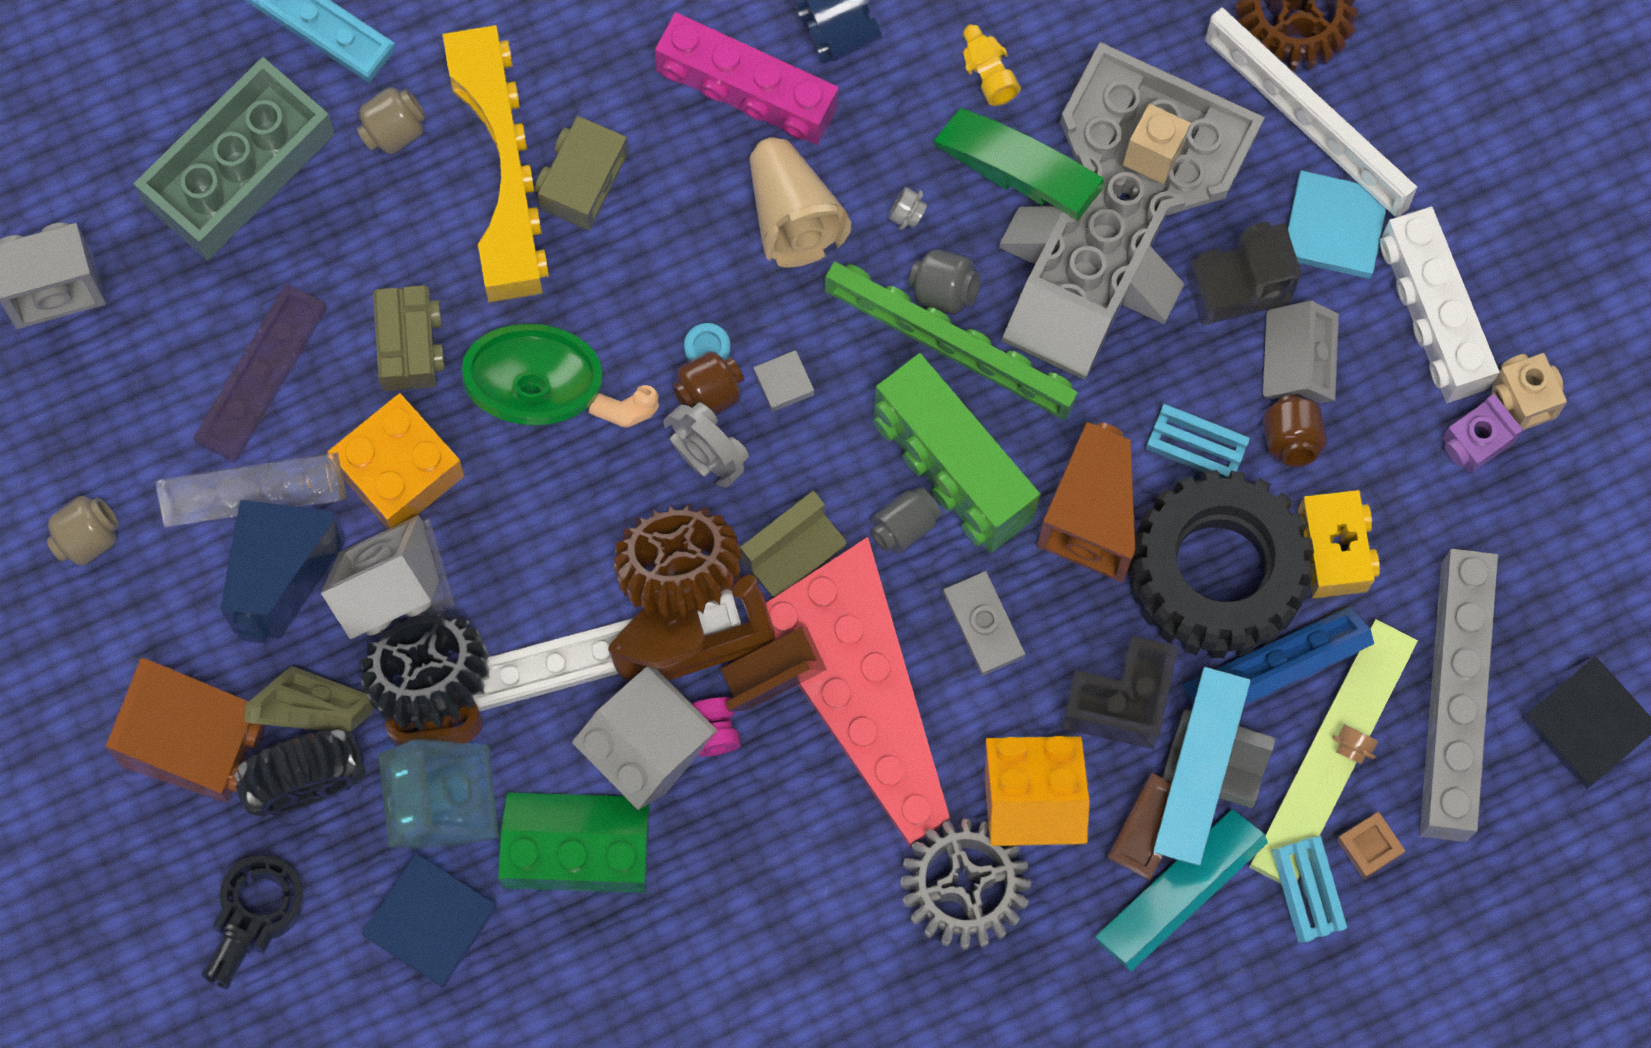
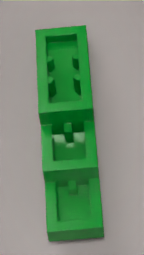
[934,108,1105,221]

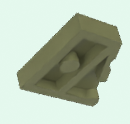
[244,666,373,732]

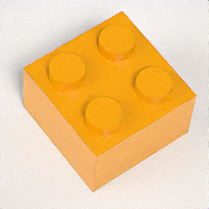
[327,393,464,529]
[985,736,1089,846]

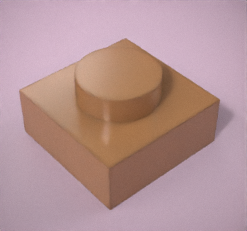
[1337,811,1406,880]

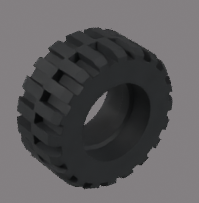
[1129,470,1314,659]

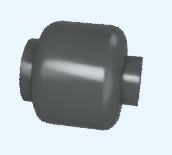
[909,249,981,314]

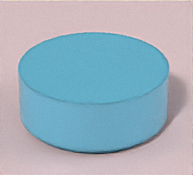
[684,323,730,362]

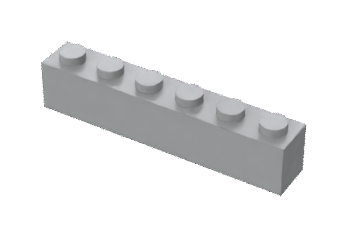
[1420,549,1498,842]

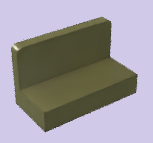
[740,491,846,598]

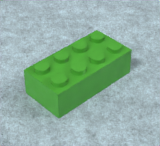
[873,353,1040,553]

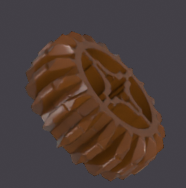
[1235,0,1358,72]
[614,503,742,620]

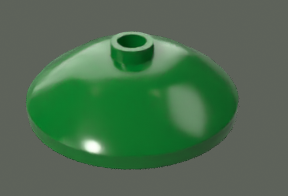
[462,324,602,426]

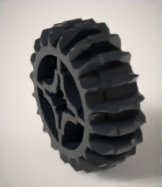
[361,607,490,732]
[234,729,366,817]

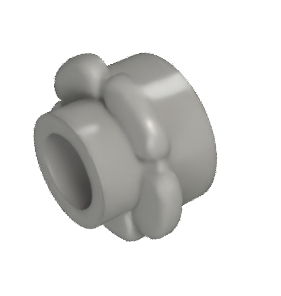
[888,187,927,230]

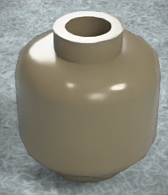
[357,87,427,155]
[47,496,120,566]

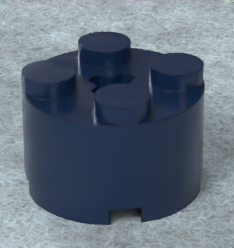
[793,0,882,64]

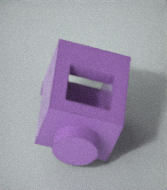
[1442,394,1523,474]

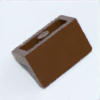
[721,627,827,712]

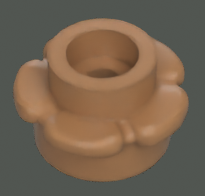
[1332,724,1379,765]

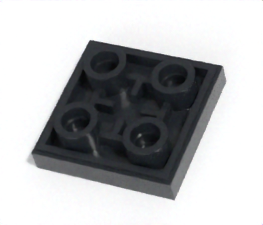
[1523,656,1651,789]

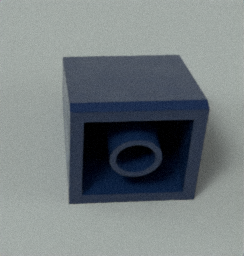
[220,499,346,643]

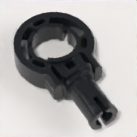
[201,855,304,989]

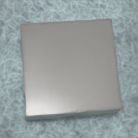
[753,350,814,412]

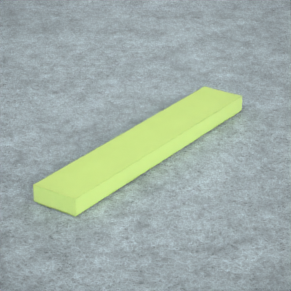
[1249,619,1418,884]

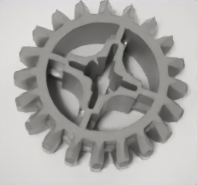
[900,819,1031,950]

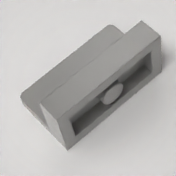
[1263,301,1339,404]

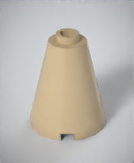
[749,137,851,268]

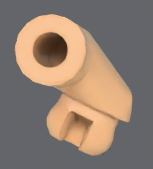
[589,385,659,428]

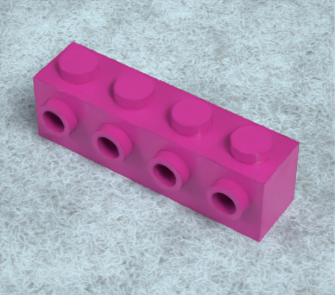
[655,12,839,145]

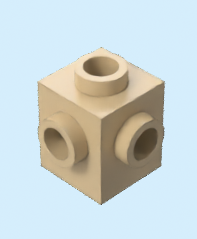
[1492,353,1567,430]

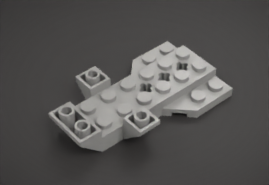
[999,42,1265,380]

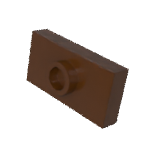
[1106,773,1172,880]

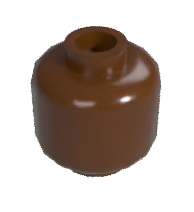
[672,351,744,416]
[1263,395,1327,467]

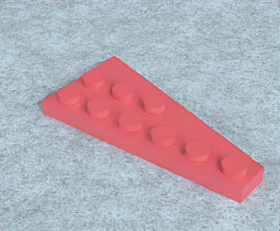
[766,537,950,847]

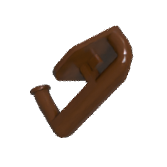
[608,575,775,682]

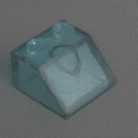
[378,739,499,849]

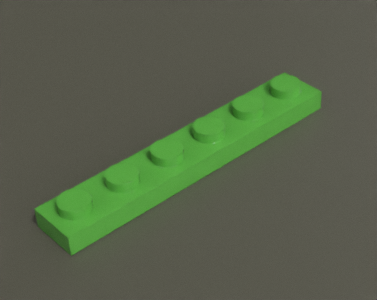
[825,261,1078,421]

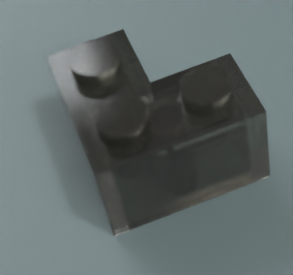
[1186,222,1302,326]
[1061,636,1179,750]

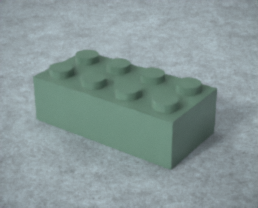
[133,57,335,261]

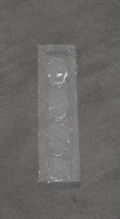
[155,452,347,527]

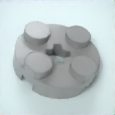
[663,402,749,488]

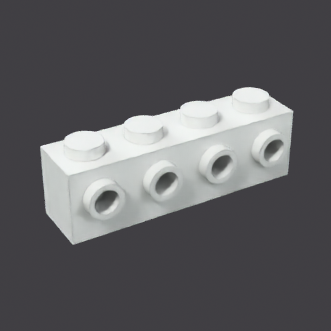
[1380,207,1500,403]

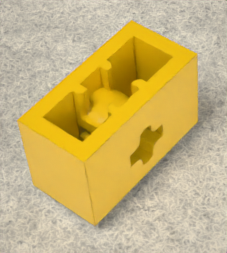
[1298,490,1380,599]

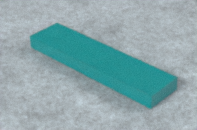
[1095,809,1268,972]

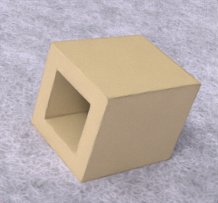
[1123,104,1191,184]

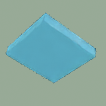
[1281,171,1386,279]

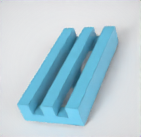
[1146,404,1250,478]
[1272,836,1347,942]

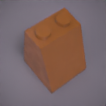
[1037,422,1135,583]
[105,657,265,803]

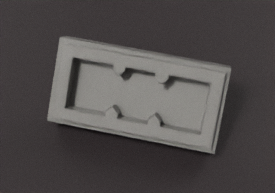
[943,571,1025,676]

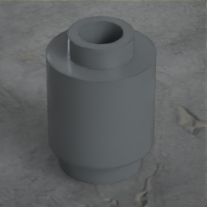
[871,487,942,554]

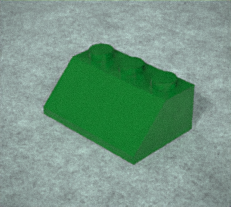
[499,793,650,893]

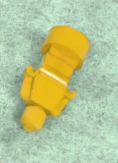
[963,24,1021,106]

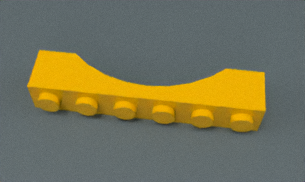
[443,25,549,303]

